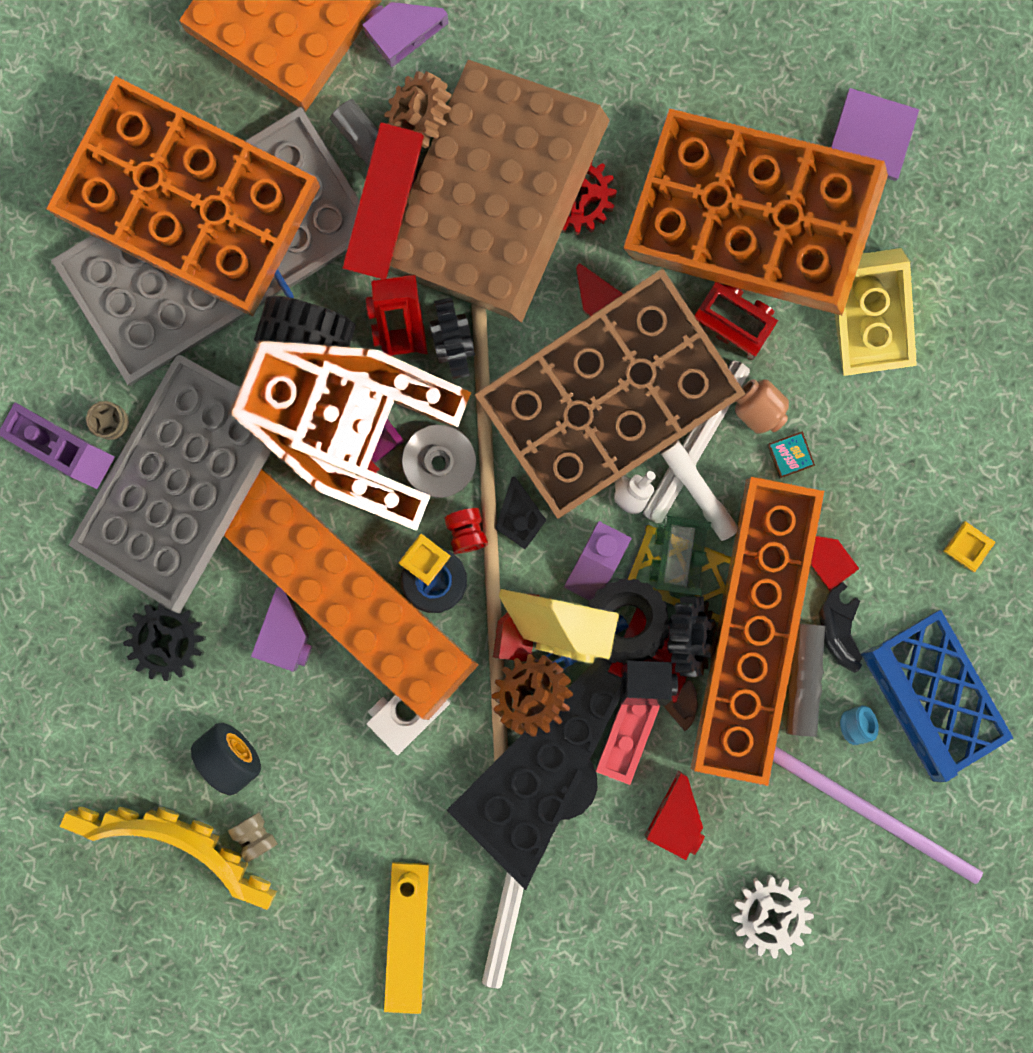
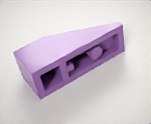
[0,403,115,489]

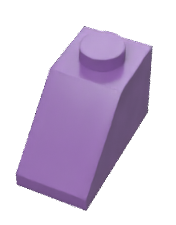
[362,2,449,68]
[564,521,632,601]
[251,587,312,672]

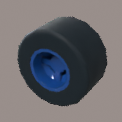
[401,548,467,613]

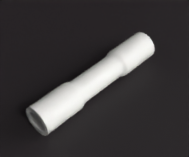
[660,440,738,541]

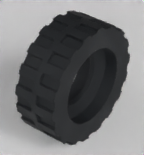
[588,578,669,665]

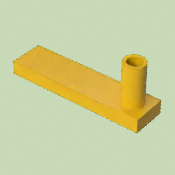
[384,862,429,1014]

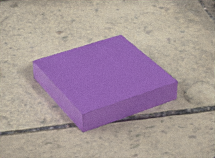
[830,88,919,181]

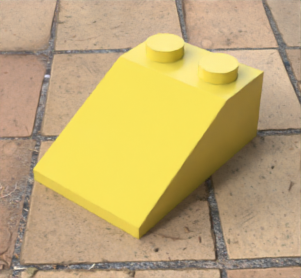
[835,248,917,376]

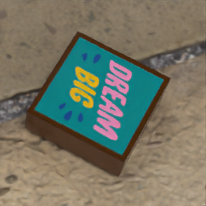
[767,431,815,479]

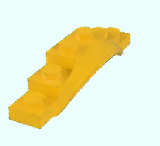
[60,807,277,910]

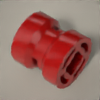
[444,508,489,554]

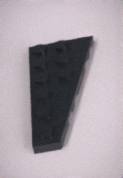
[446,657,621,891]

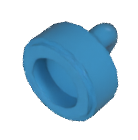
[840,705,879,745]

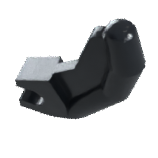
[818,582,862,673]

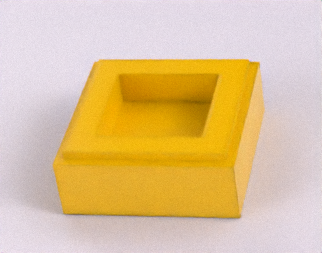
[943,521,996,572]
[399,534,451,586]

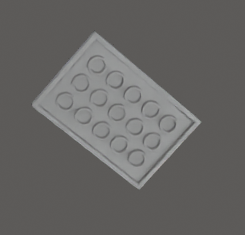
[69,354,272,613]

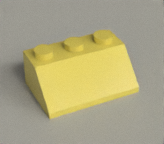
[499,589,619,663]

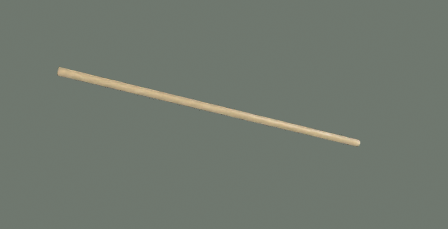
[471,304,508,762]

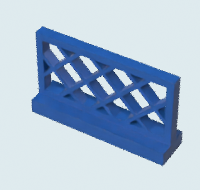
[861,610,1013,782]

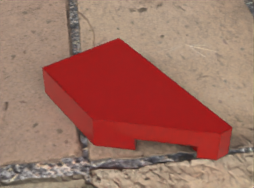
[810,536,859,591]

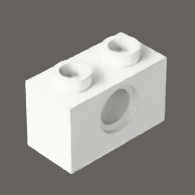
[366,695,451,756]

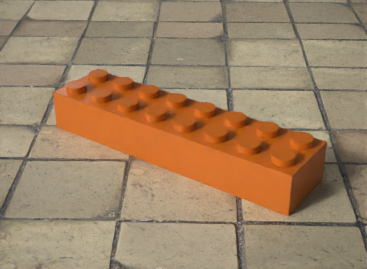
[224,468,478,720]
[691,477,824,786]

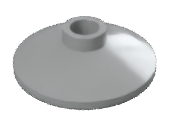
[402,425,476,498]

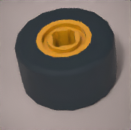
[190,723,261,796]

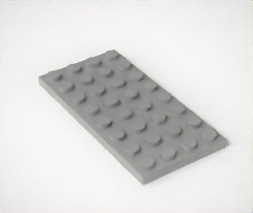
[51,107,360,386]

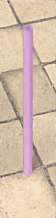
[773,746,983,884]

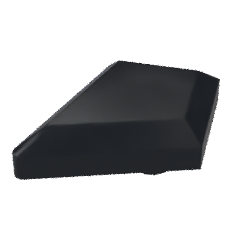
[495,476,546,550]

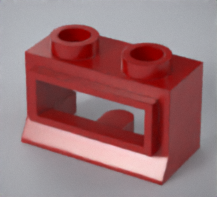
[366,275,428,356]
[694,282,779,361]

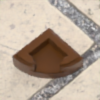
[664,680,698,732]

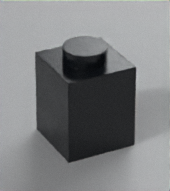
[621,661,678,706]

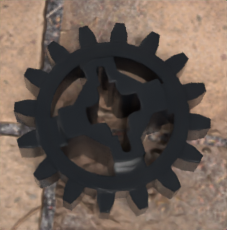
[429,297,475,379]
[667,596,717,677]
[123,603,206,681]

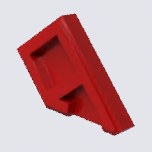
[576,263,623,317]
[493,594,540,662]

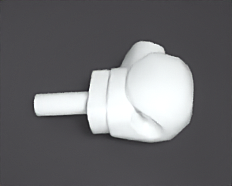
[614,471,655,514]

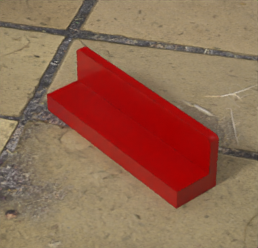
[343,122,424,279]

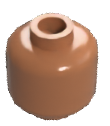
[735,379,789,434]

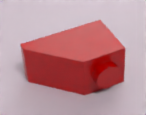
[644,770,705,860]

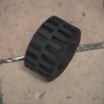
[254,295,356,348]

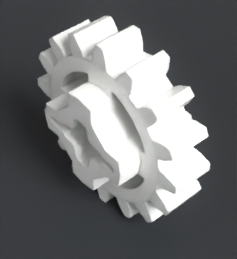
[731,875,814,958]

